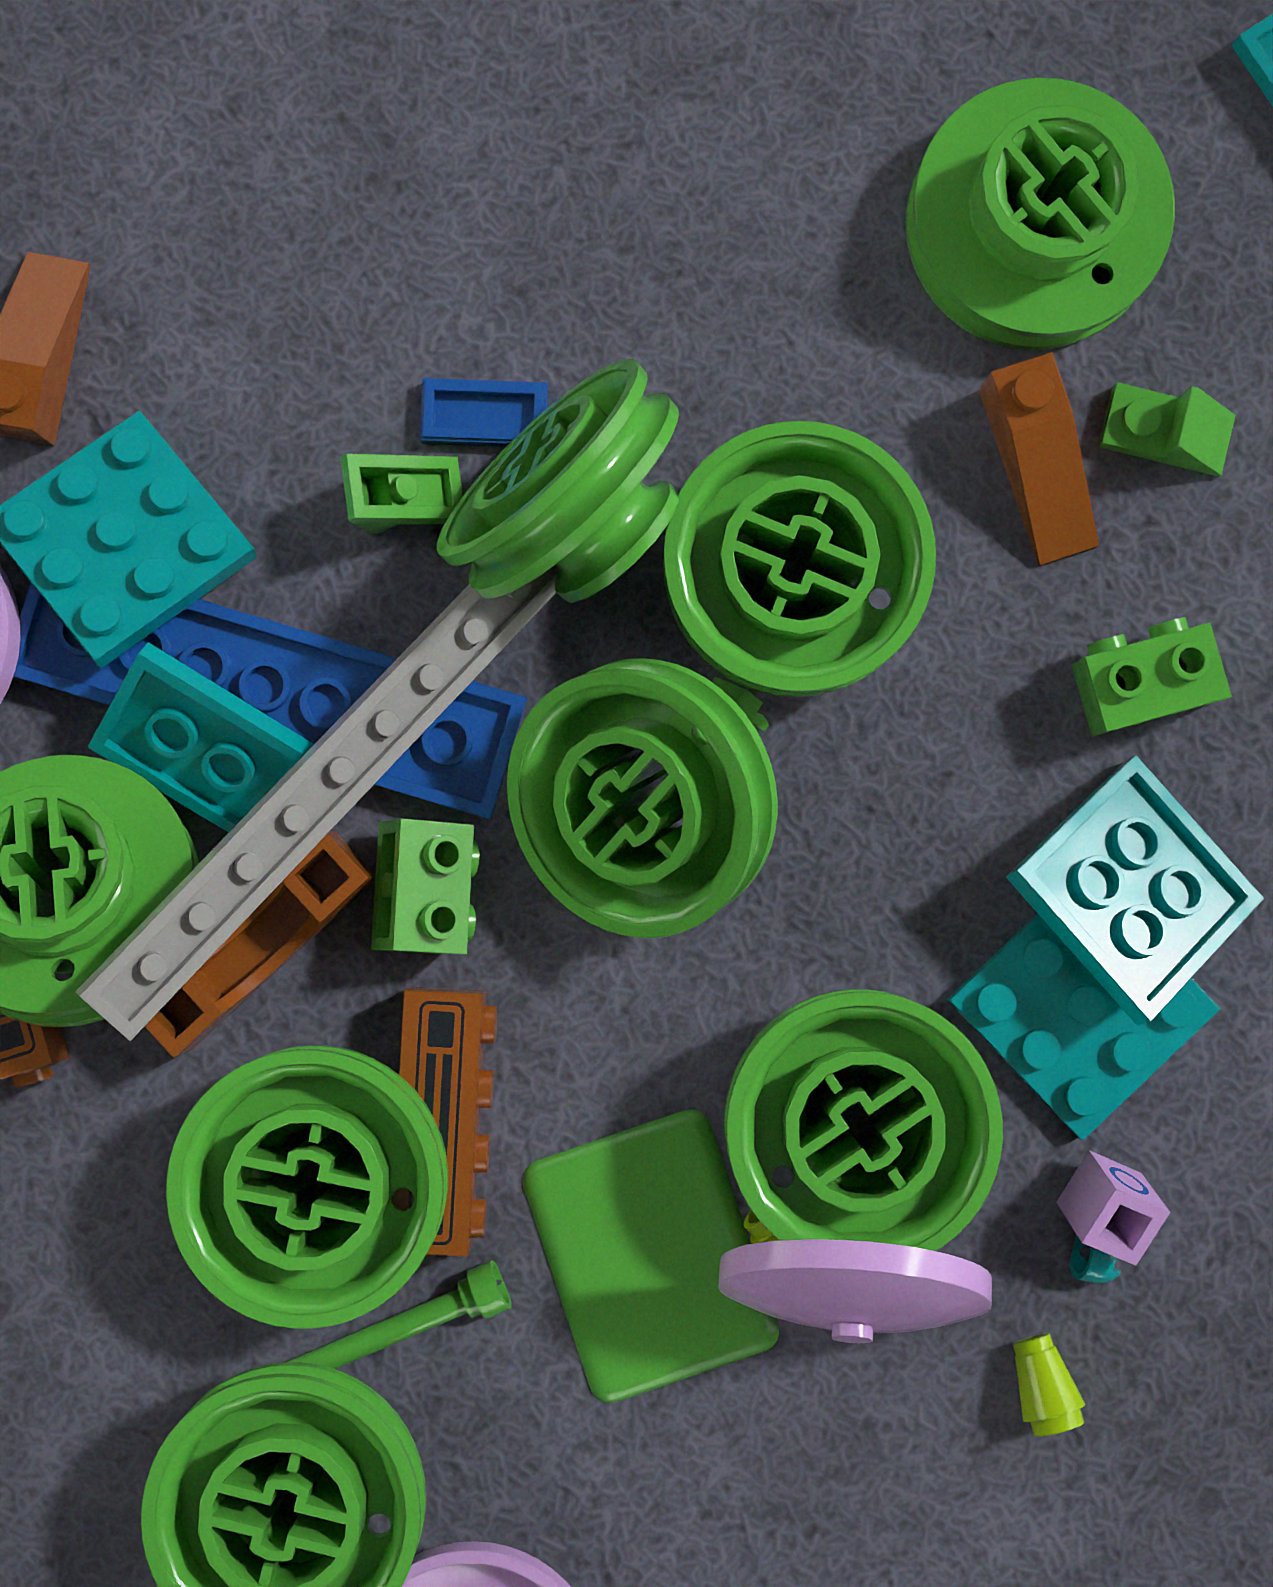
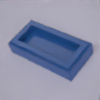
[420,378,549,447]

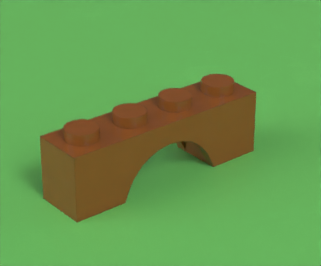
[145,831,375,1058]

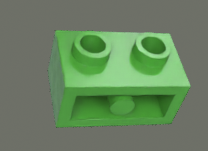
[1071,617,1232,737]
[371,818,479,954]

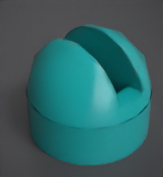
[1069,1235,1121,1284]

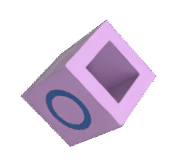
[1056,1150,1170,1266]

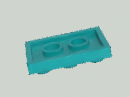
[88,642,314,833]

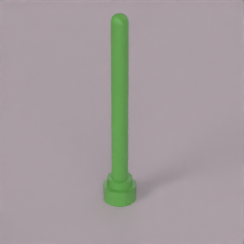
[287,1260,511,1369]

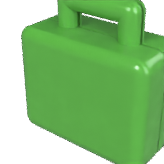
[522,1109,779,1403]

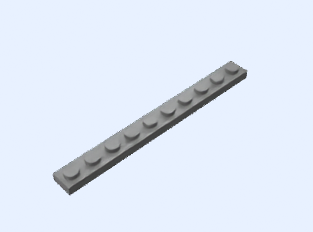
[75,564,559,1041]

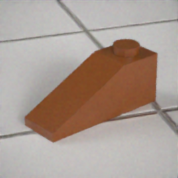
[0,252,91,446]
[979,352,1099,566]

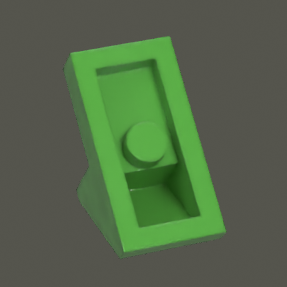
[1098,382,1236,477]
[340,454,463,534]

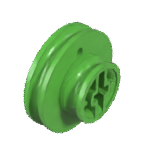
[906,78,1175,350]
[436,359,679,603]
[663,421,936,697]
[507,658,778,938]
[0,755,200,1027]
[724,989,1003,1251]
[166,1045,448,1329]
[141,1362,426,1587]

